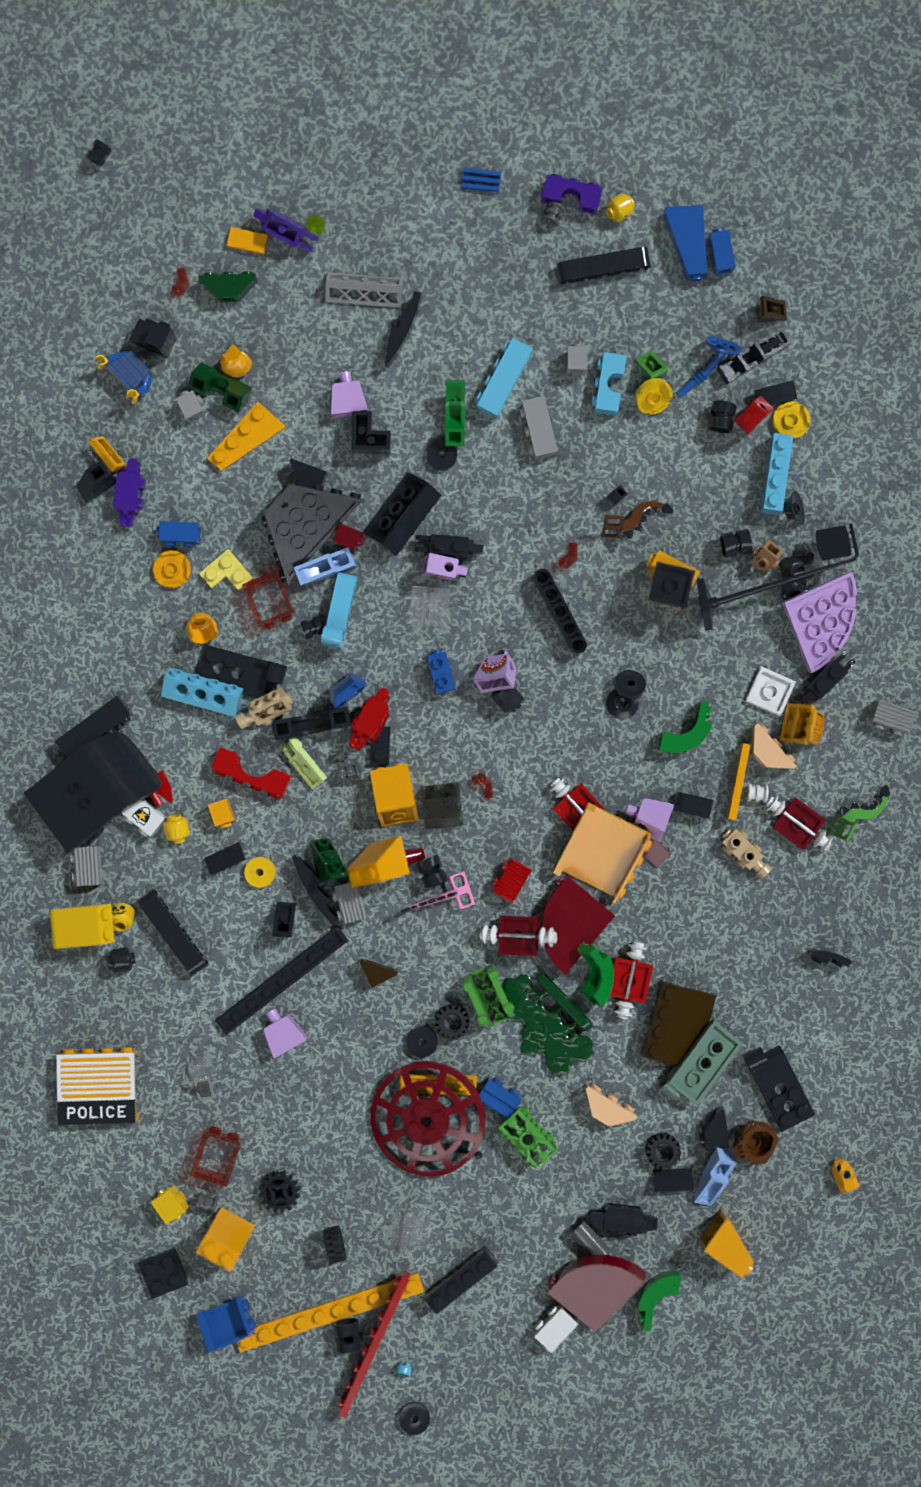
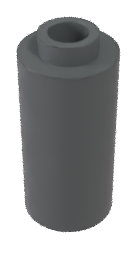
[570,1219,610,1256]

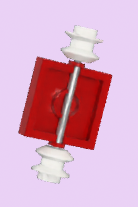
[550,778,606,831]
[610,941,653,1019]

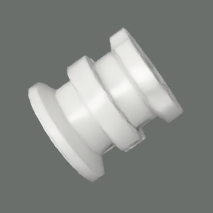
[747,784,768,803]

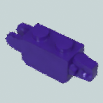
[253,208,319,252]
[113,458,146,527]

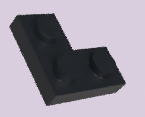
[352,726,391,765]

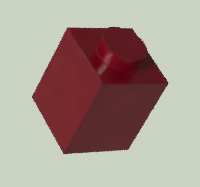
[333,523,365,550]

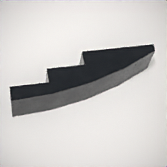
[385,291,422,368]
[716,327,793,385]
[292,854,339,925]

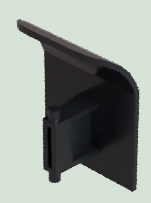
[24,732,161,854]

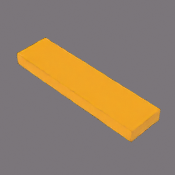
[726,743,750,820]
[399,1074,477,1095]

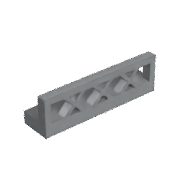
[326,272,403,308]

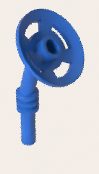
[676,336,742,398]

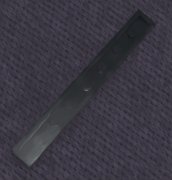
[215,926,349,1035]

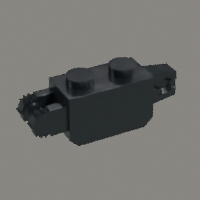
[414,534,484,559]
[798,650,856,704]
[588,1203,658,1236]

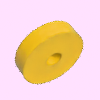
[244,857,276,888]

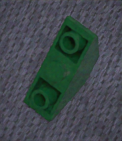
[198,271,258,302]
[311,838,349,882]

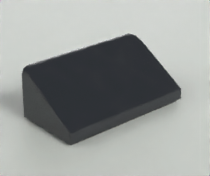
[204,842,247,876]
[653,1168,694,1192]

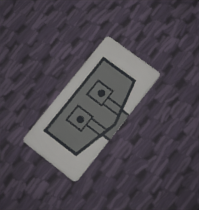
[193,1077,215,1100]

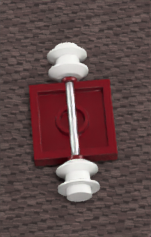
[765,796,834,852]
[480,915,557,956]

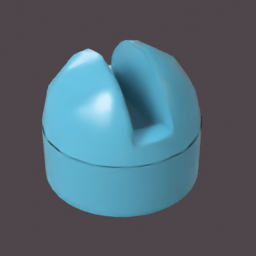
[395,1361,412,1377]

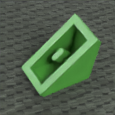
[635,350,669,381]

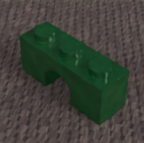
[187,362,252,413]

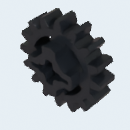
[259,1170,301,1213]

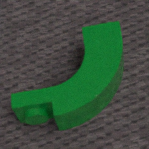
[658,701,713,753]

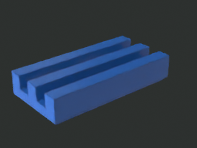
[462,168,501,193]

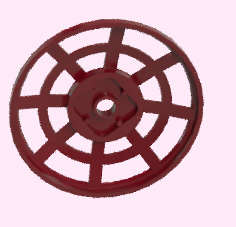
[371,1061,486,1177]

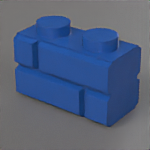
[479,1077,522,1119]

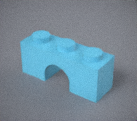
[591,352,627,416]

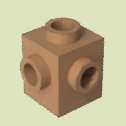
[750,539,783,574]

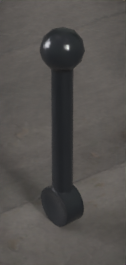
[443,1144,482,1159]

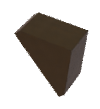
[756,296,787,323]
[360,958,398,988]

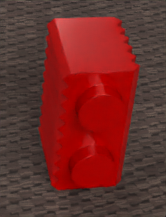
[491,858,532,904]

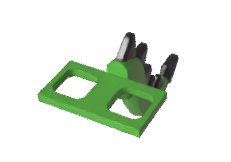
[826,785,890,841]

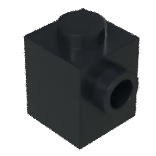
[490,687,525,713]

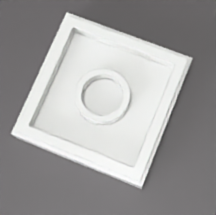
[745,666,796,717]

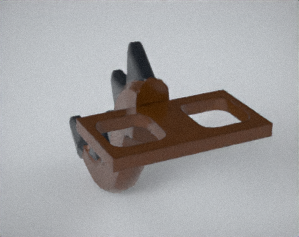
[601,501,674,539]

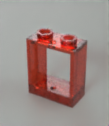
[242,570,296,630]
[190,1126,243,1188]

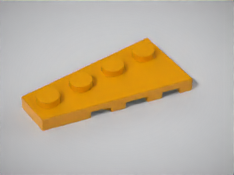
[207,402,287,471]

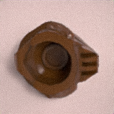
[732,1121,779,1165]

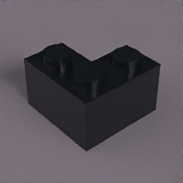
[130,318,177,359]
[352,411,391,454]

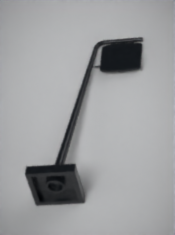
[696,523,859,631]

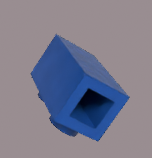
[708,228,736,276]
[156,521,201,548]
[427,649,455,694]

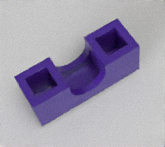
[541,174,603,215]

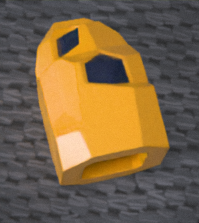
[832,1158,860,1193]

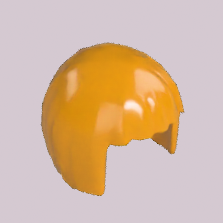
[220,344,252,378]
[186,612,218,644]

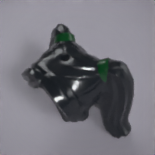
[778,553,815,600]

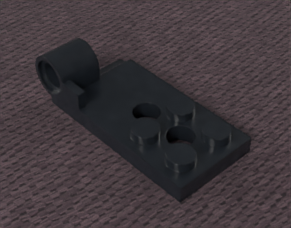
[197,644,287,698]
[743,1045,815,1132]

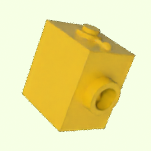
[151,1185,189,1225]

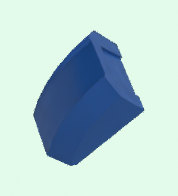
[328,673,368,708]

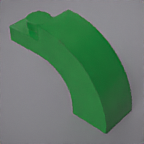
[445,380,465,446]
[578,943,614,1008]
[636,1271,681,1331]

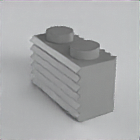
[869,700,916,736]
[70,846,102,886]
[332,882,367,924]

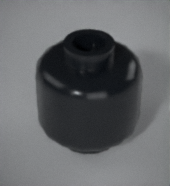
[106,947,136,974]

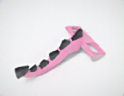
[401,871,475,914]

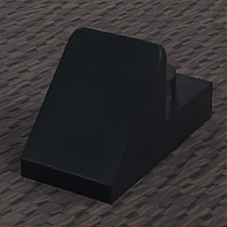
[272,902,296,938]

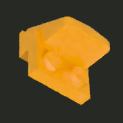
[779,703,824,745]

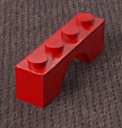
[211,747,293,799]

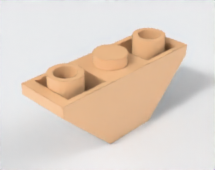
[751,723,796,769]
[585,1083,638,1126]

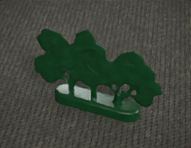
[499,970,594,1076]

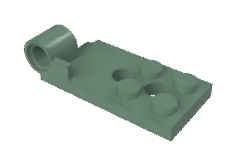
[658,1020,743,1106]

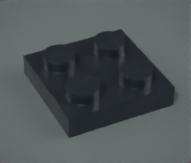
[648,561,695,609]
[138,1247,189,1299]

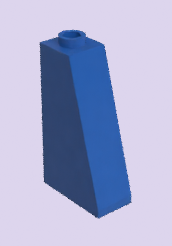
[663,205,707,282]

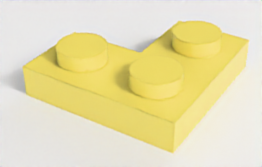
[199,549,254,590]

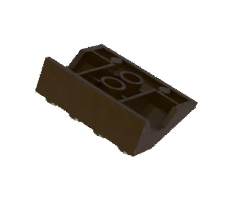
[641,980,717,1066]

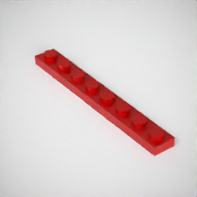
[337,1270,411,1418]

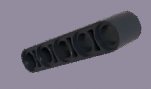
[556,247,651,285]
[533,569,587,655]
[137,889,209,976]

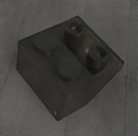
[421,782,463,829]

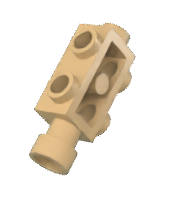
[236,687,293,729]
[721,829,772,879]

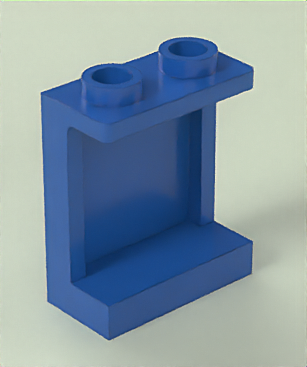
[196,1296,256,1353]

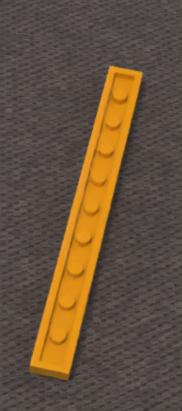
[237,1272,424,1353]

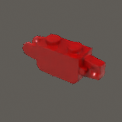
[349,688,390,751]

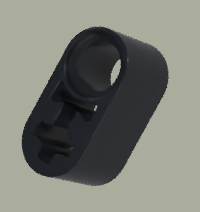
[674,792,714,819]

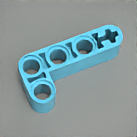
[321,572,357,649]

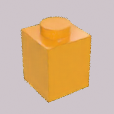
[208,799,235,829]

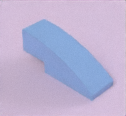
[294,547,357,586]
[693,1148,737,1206]

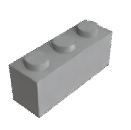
[519,396,558,460]

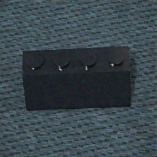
[363,472,442,556]

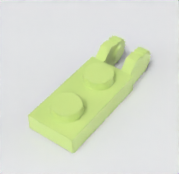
[282,737,327,789]

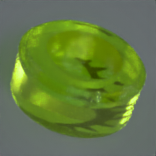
[306,215,325,236]

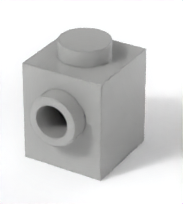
[567,344,587,374]
[176,390,205,423]

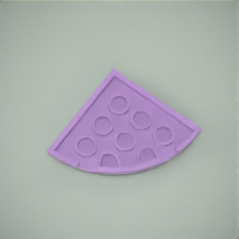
[782,572,857,673]

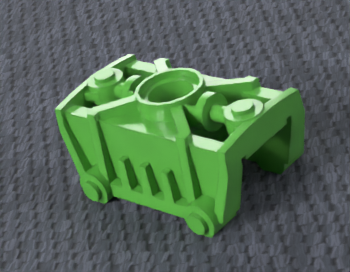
[462,964,515,1028]
[497,1106,557,1170]

